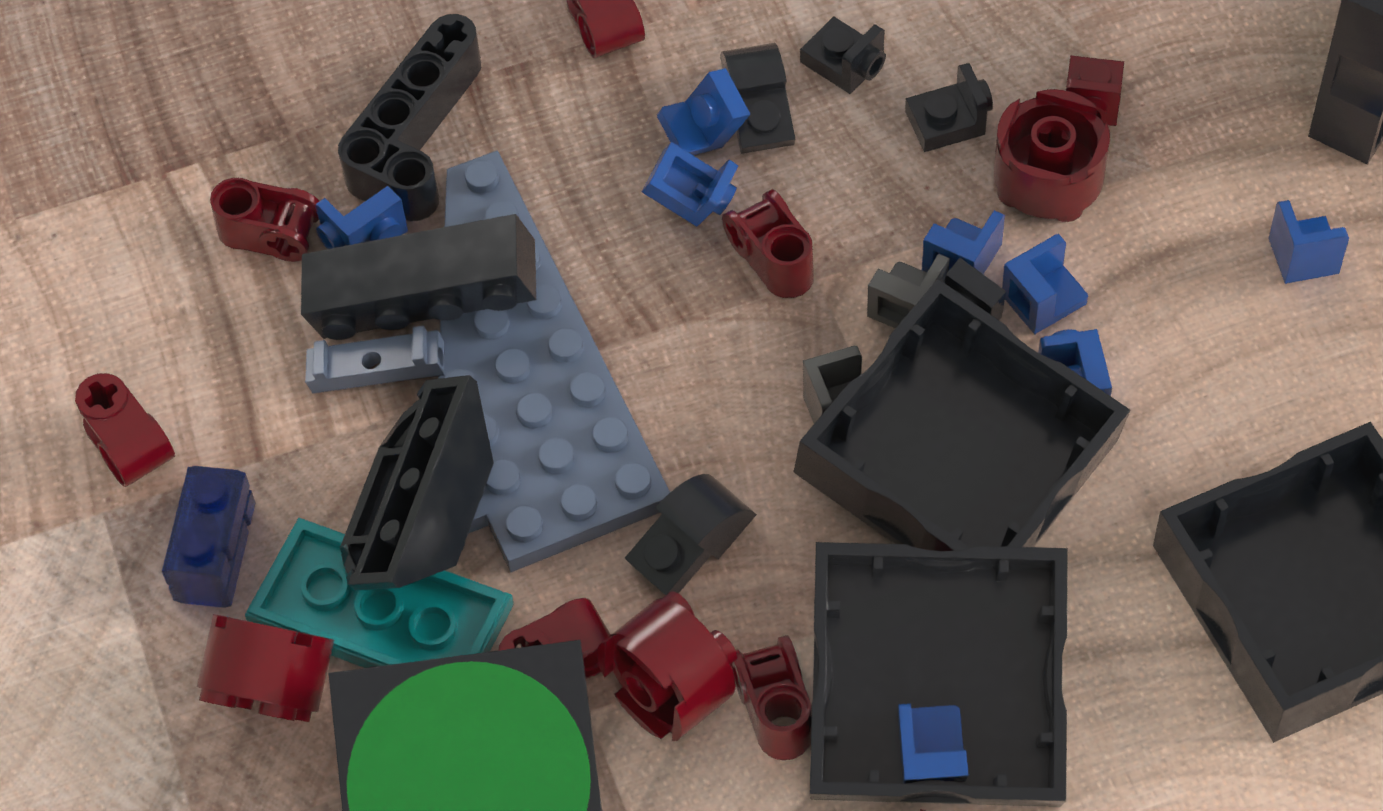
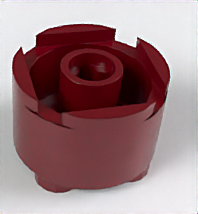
[994,89,1110,222]
[597,591,737,741]
[197,614,334,722]

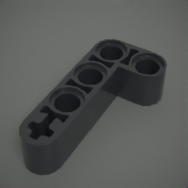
[338,14,481,221]

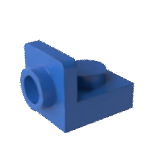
[657,68,750,155]
[1038,329,1112,396]

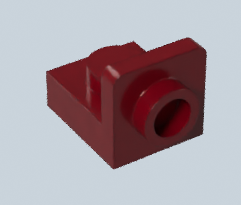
[1066,55,1125,126]

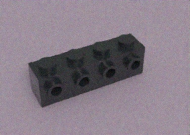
[301,214,536,340]

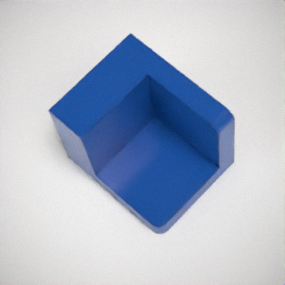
[1268,200,1349,284]
[922,210,1005,274]
[1002,234,1088,335]
[897,703,968,784]

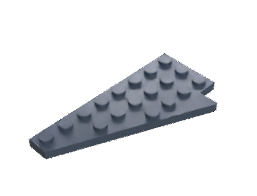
[438,150,670,573]

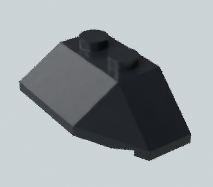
[340,375,494,591]

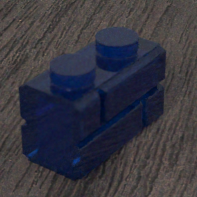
[162,466,256,608]

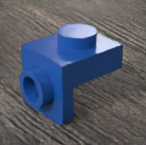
[641,142,739,227]
[315,186,408,249]

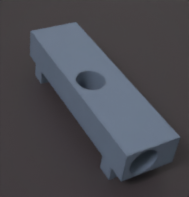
[305,325,444,394]

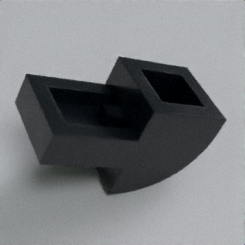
[720,43,796,154]
[624,474,757,595]

